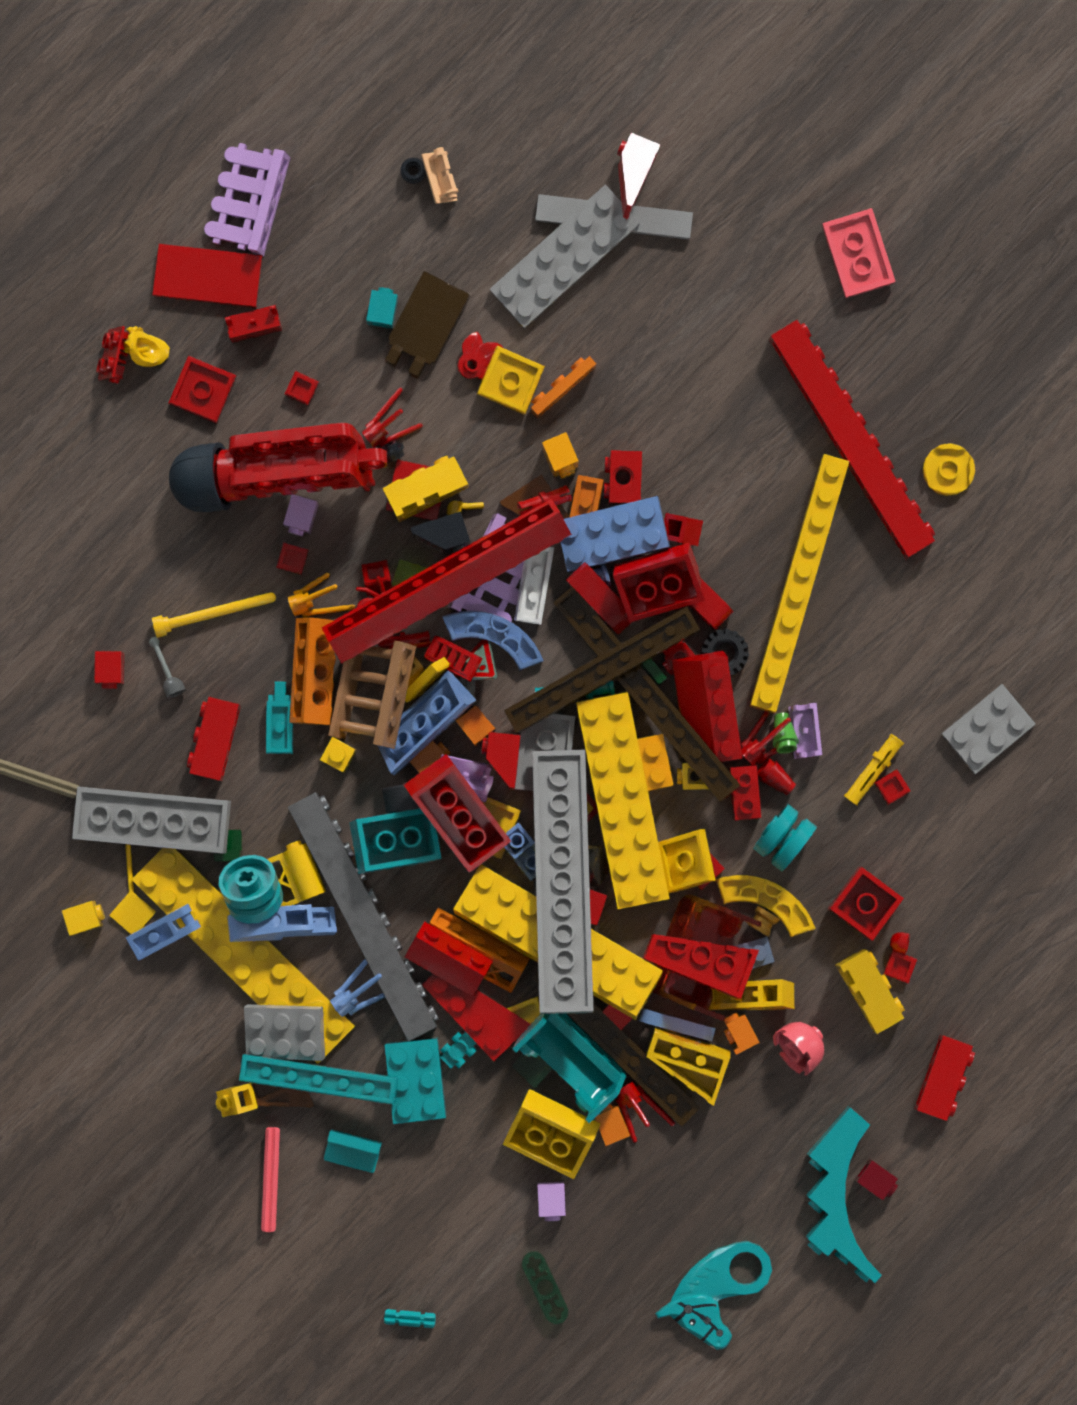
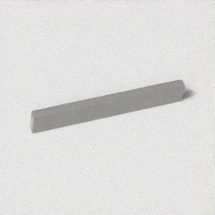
[535,194,693,240]

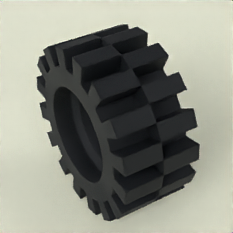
[701,629,749,676]

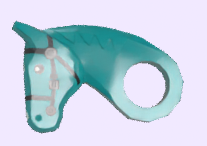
[655,1241,772,1350]

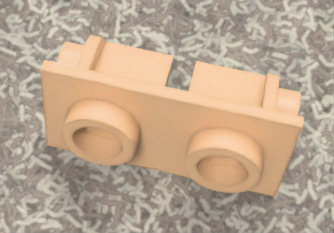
[421,147,459,204]

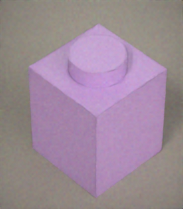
[283,495,319,536]
[538,1181,566,1221]

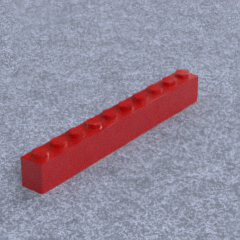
[769,320,935,560]
[321,499,572,663]

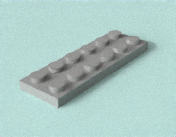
[490,184,640,329]
[72,787,231,853]

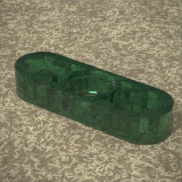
[522,1251,568,1324]

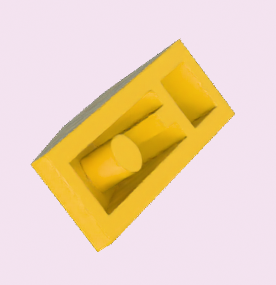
[709,979,795,1010]

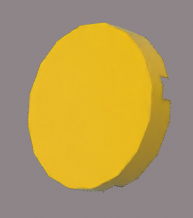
[922,443,975,496]

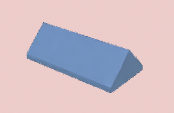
[377,671,476,775]

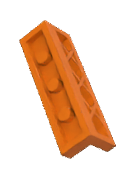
[429,907,530,993]

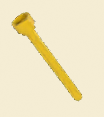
[152,592,276,638]

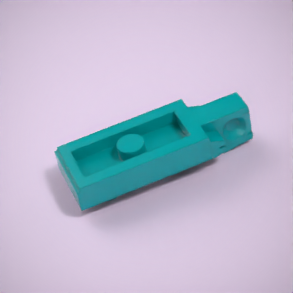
[266,681,293,754]

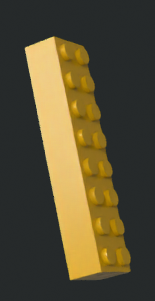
[576,692,670,909]
[453,864,663,1020]

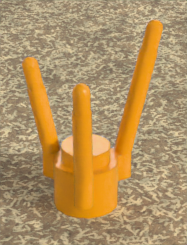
[288,573,355,618]

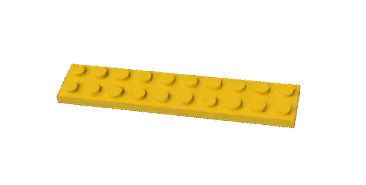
[132,848,355,1064]

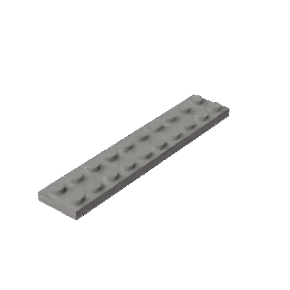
[533,750,593,1014]

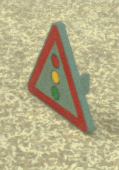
[451,639,497,680]

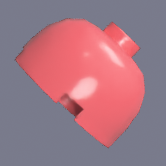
[773,1022,824,1075]

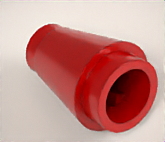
[757,758,796,795]

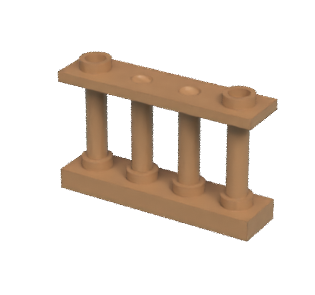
[328,641,416,749]

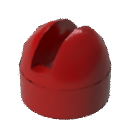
[890,932,910,954]

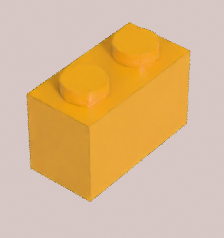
[542,432,579,479]
[637,734,673,791]

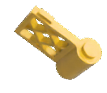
[267,840,326,906]

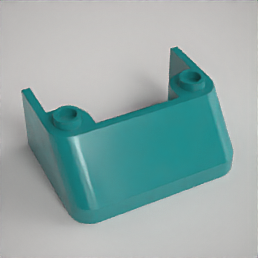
[513,1014,626,1123]

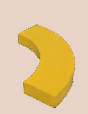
[716,875,816,937]

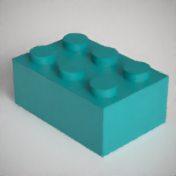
[349,809,442,874]
[385,1037,447,1124]

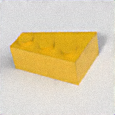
[383,456,469,523]
[835,949,905,1034]
[646,1026,730,1106]

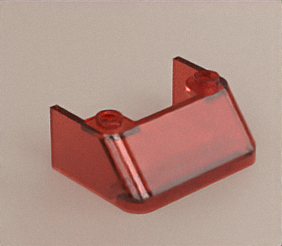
[652,894,762,1021]

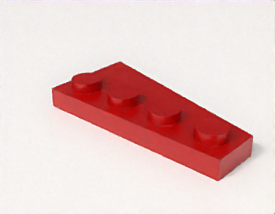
[643,934,759,1000]

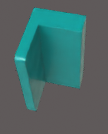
[324,1129,382,1173]

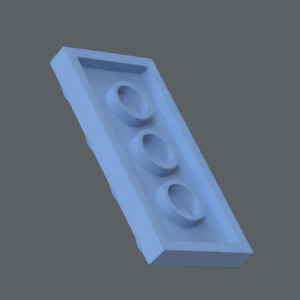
[561,496,670,572]

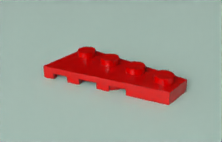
[422,974,531,1062]

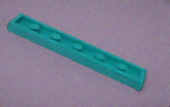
[239,1054,399,1105]

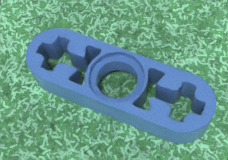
[639,1008,715,1041]

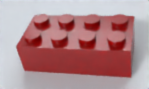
[404,754,511,873]

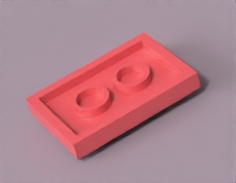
[822,208,896,299]

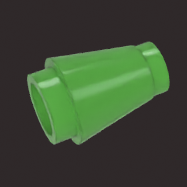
[773,713,799,754]

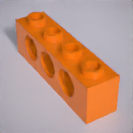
[289,618,336,725]

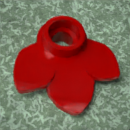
[457,332,503,380]

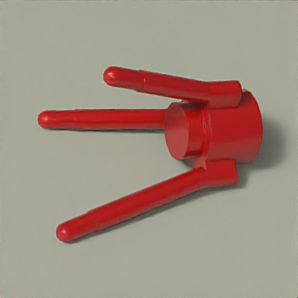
[362,388,423,448]
[741,711,791,766]
[616,1081,675,1143]

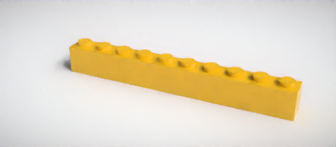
[749,454,849,714]

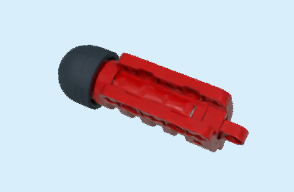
[169,423,387,512]

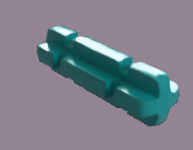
[384,1309,436,1328]

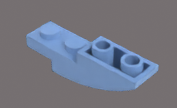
[227,904,337,942]

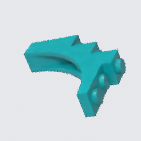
[806,1106,882,1283]

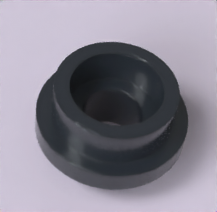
[400,158,426,184]
[382,441,404,463]

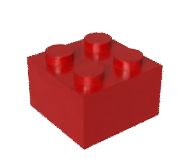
[827,867,904,941]

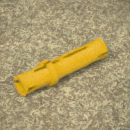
[844,734,905,806]

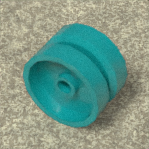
[753,804,817,872]
[219,855,283,924]

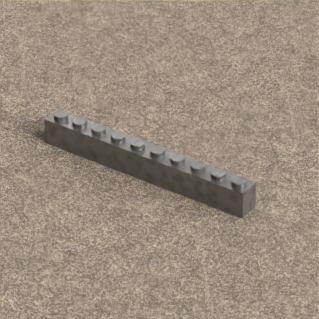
[288,792,439,1041]

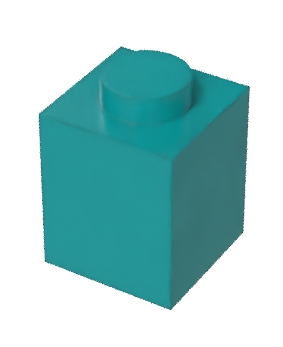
[366,287,398,329]

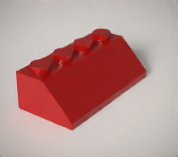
[672,651,742,762]

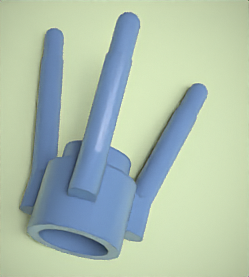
[330,959,385,1017]

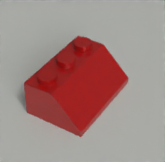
[613,542,705,622]

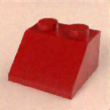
[482,732,520,790]

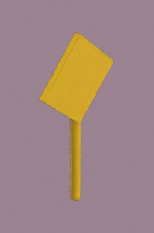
[109,844,156,934]

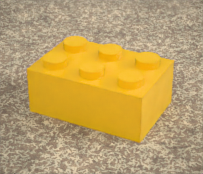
[502,1089,600,1179]

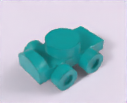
[440,1031,477,1069]

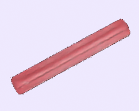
[261,1127,280,1232]

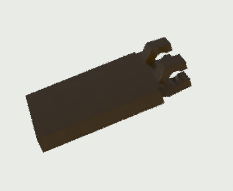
[385,271,470,379]

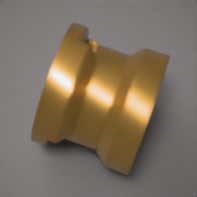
[747,906,780,937]

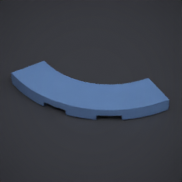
[442,611,544,670]

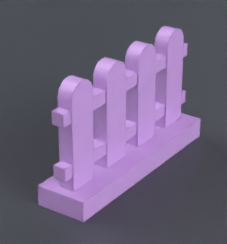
[204,143,290,257]
[448,514,524,622]

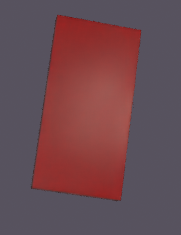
[153,244,263,308]

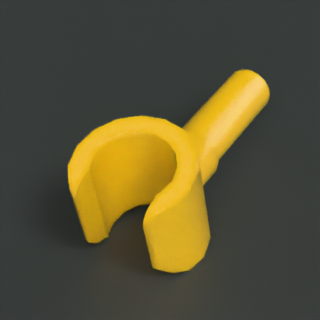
[447,501,484,515]

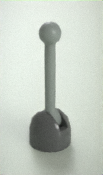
[149,637,186,698]

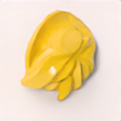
[124,326,170,367]

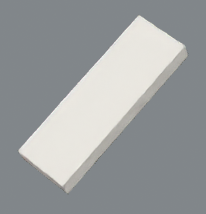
[514,547,554,625]

